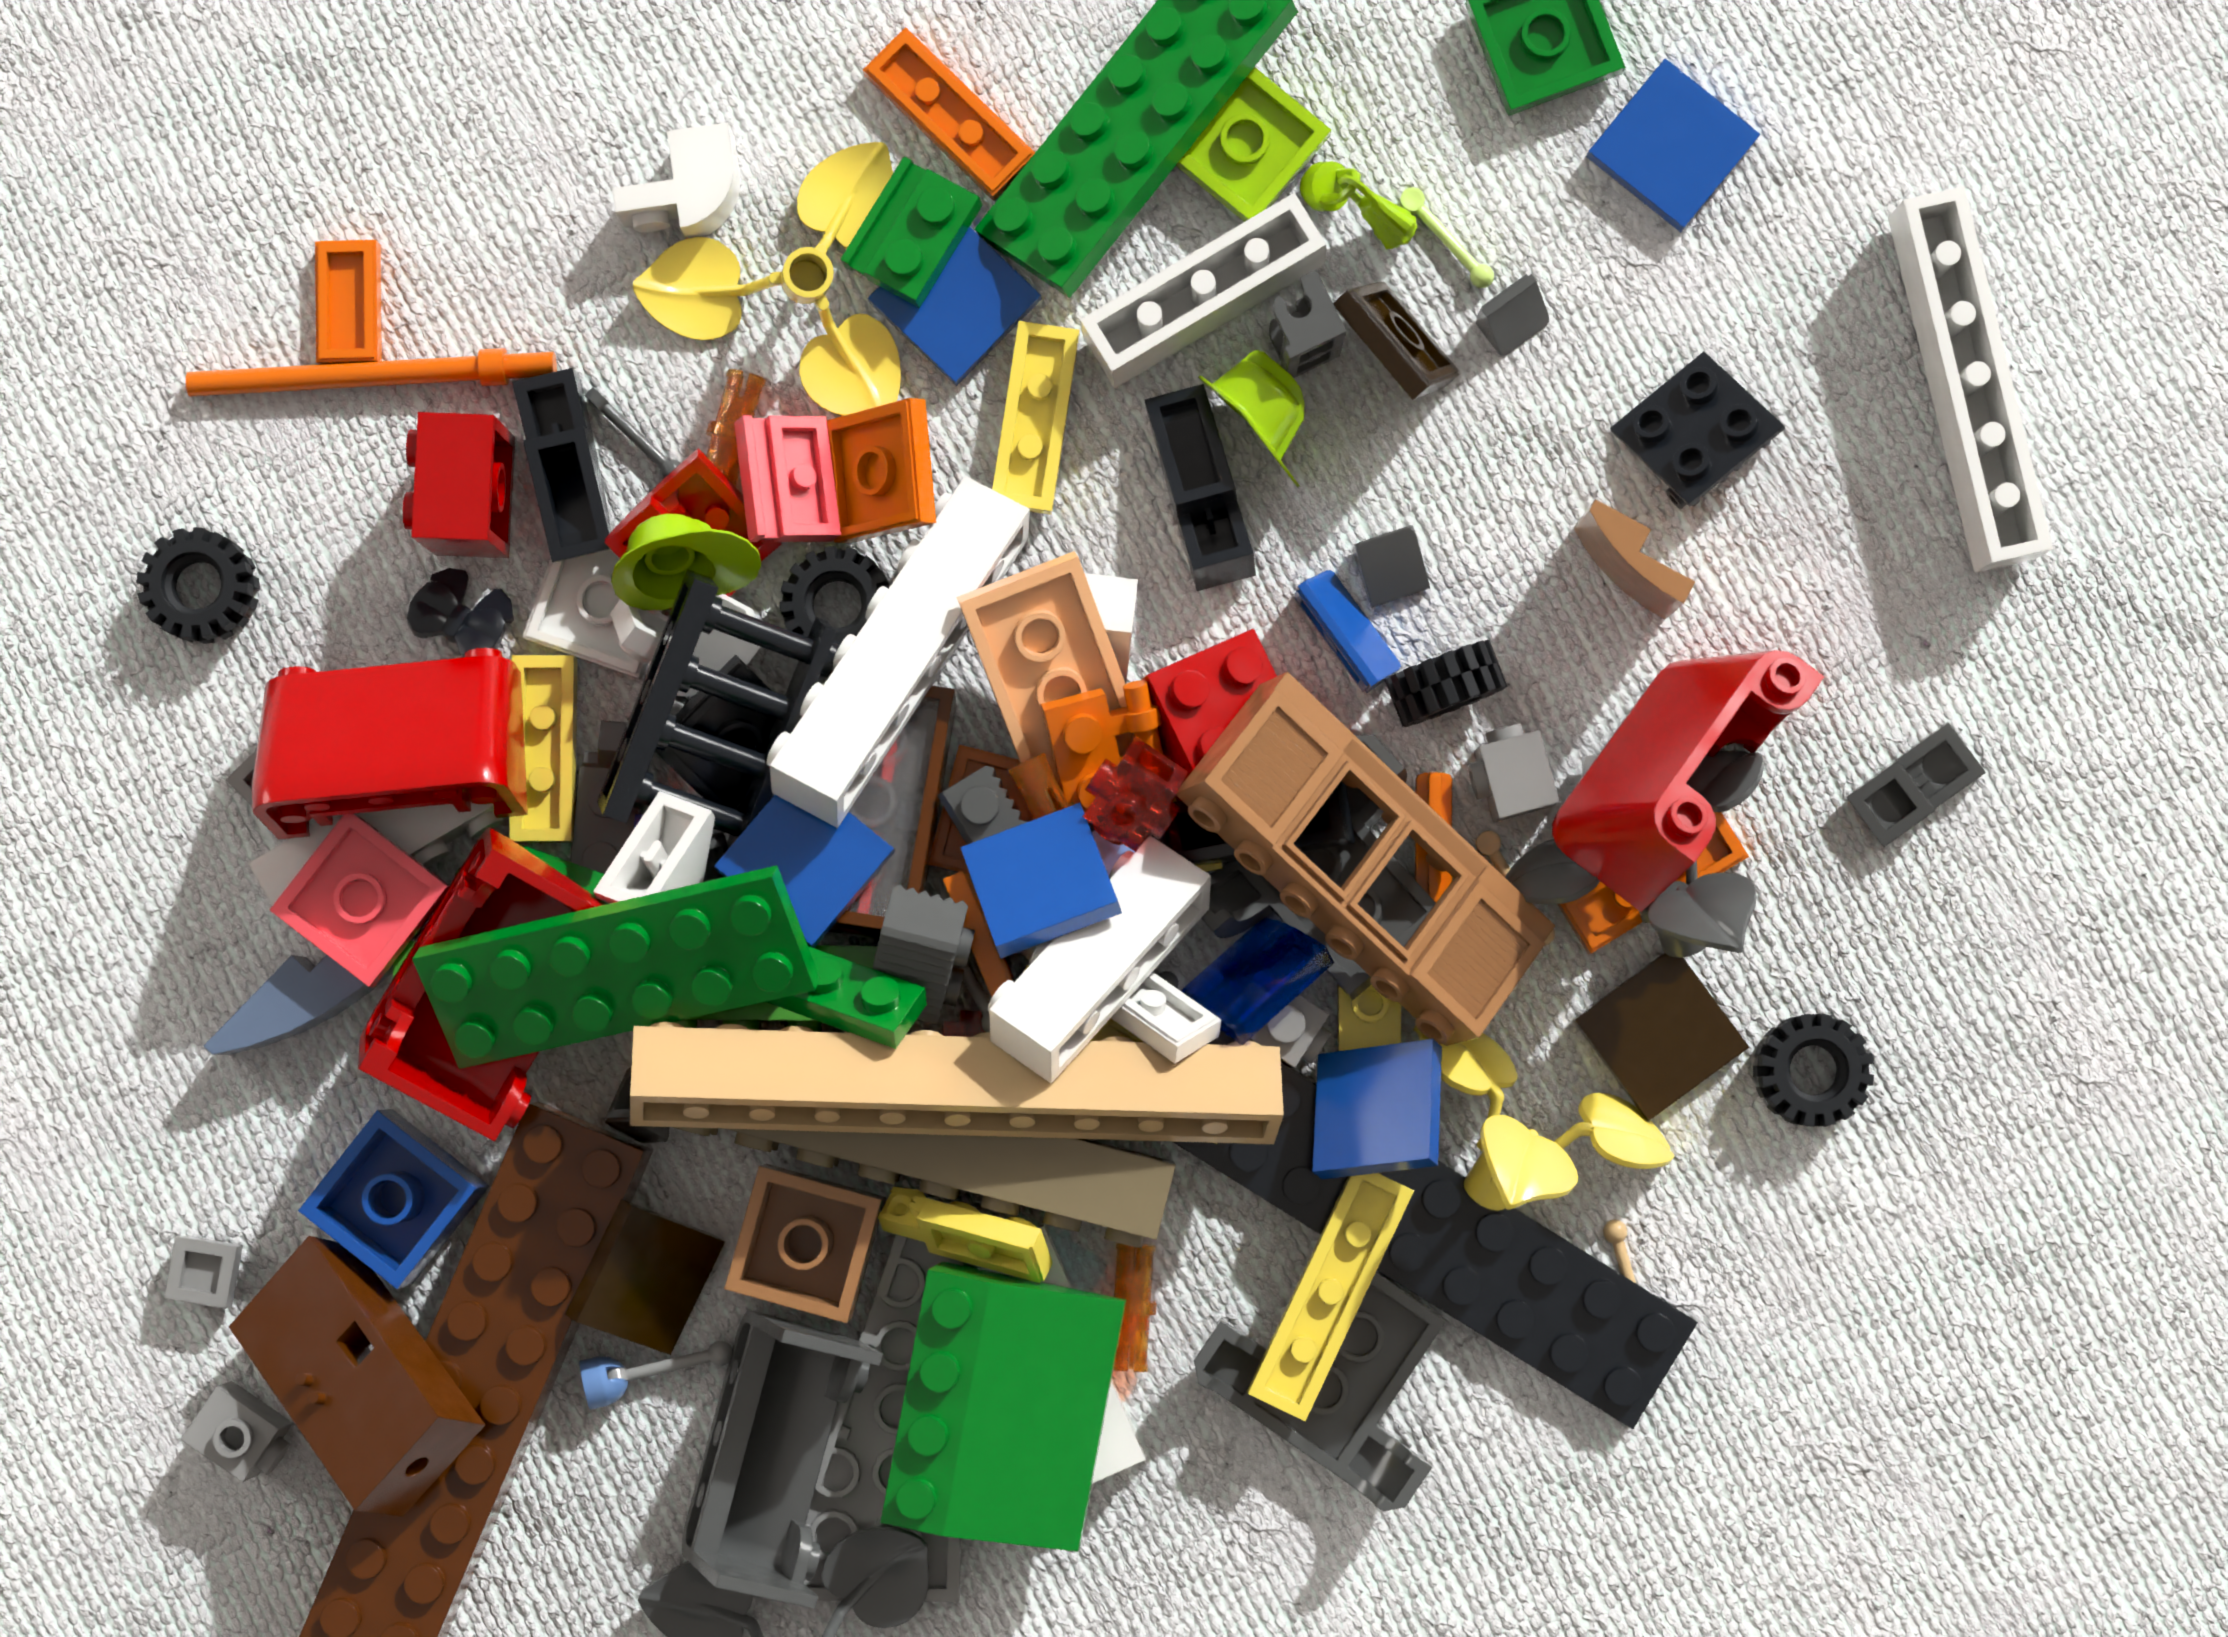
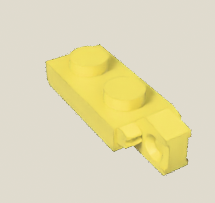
[878,1187,1053,1283]

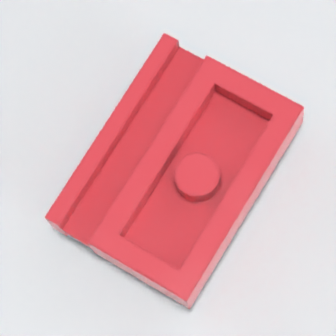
[734,415,841,542]

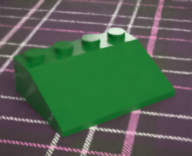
[880,1261,1127,1552]

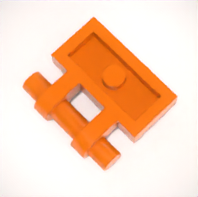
[1041,680,1175,823]

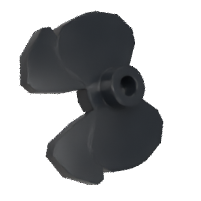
[407,568,514,658]

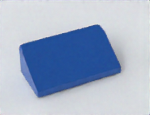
[1294,570,1401,693]

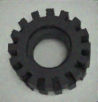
[136,527,260,644]
[779,546,890,644]
[1385,640,1508,727]
[1753,1014,1874,1127]

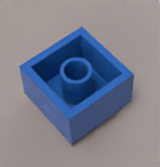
[298,1109,490,1289]

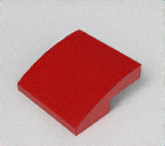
[604,448,782,610]

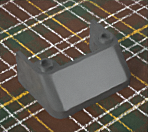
[682,1310,883,1609]

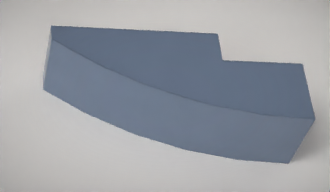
[204,955,393,1055]

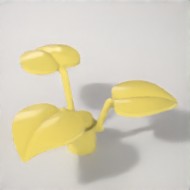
[633,142,901,416]
[1413,1025,1674,1211]

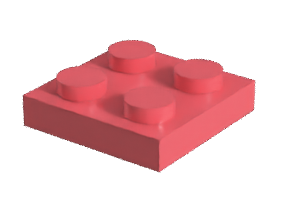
[270,813,449,988]

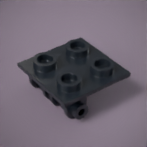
[1610,351,1785,509]

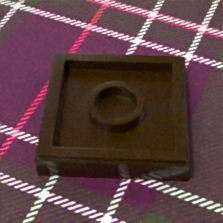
[1333,281,1459,400]
[1573,953,1749,1121]
[565,1199,725,1355]

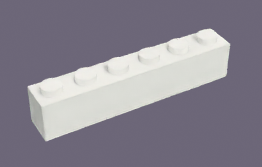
[1888,186,2053,573]
[766,476,1030,828]

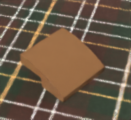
[1574,499,1695,620]

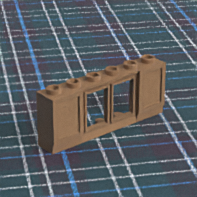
[1175,671,1555,1046]

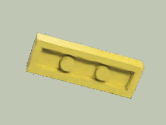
[992,321,1080,515]
[509,655,578,843]

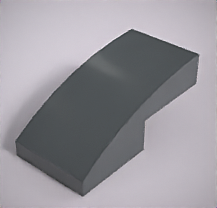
[1846,722,1986,847]

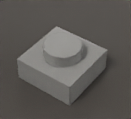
[164,1235,243,1309]

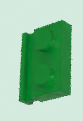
[840,156,983,308]

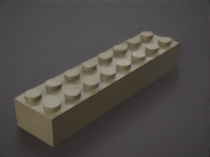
[673,1127,1176,1248]

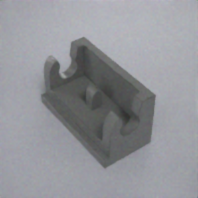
[1269,270,1347,378]

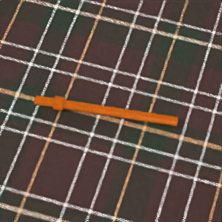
[186,348,557,397]

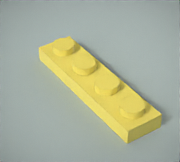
[1247,1173,1414,1421]

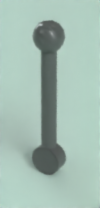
[584,387,681,479]

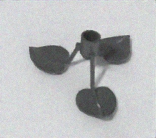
[1505,750,1764,958]
[638,1527,929,1637]

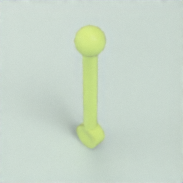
[1400,187,1494,288]

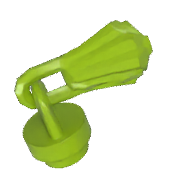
[1300,161,1417,250]

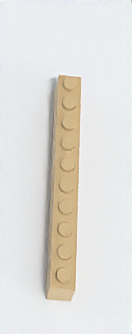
[630,1022,1284,1144]

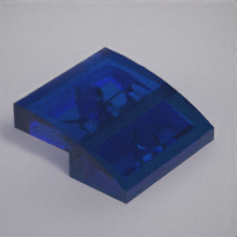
[1181,918,1334,1045]

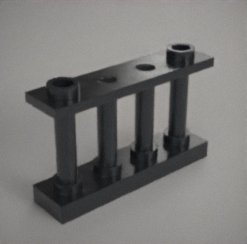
[597,569,840,849]

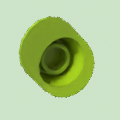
[1198,350,1305,488]
[611,513,761,610]

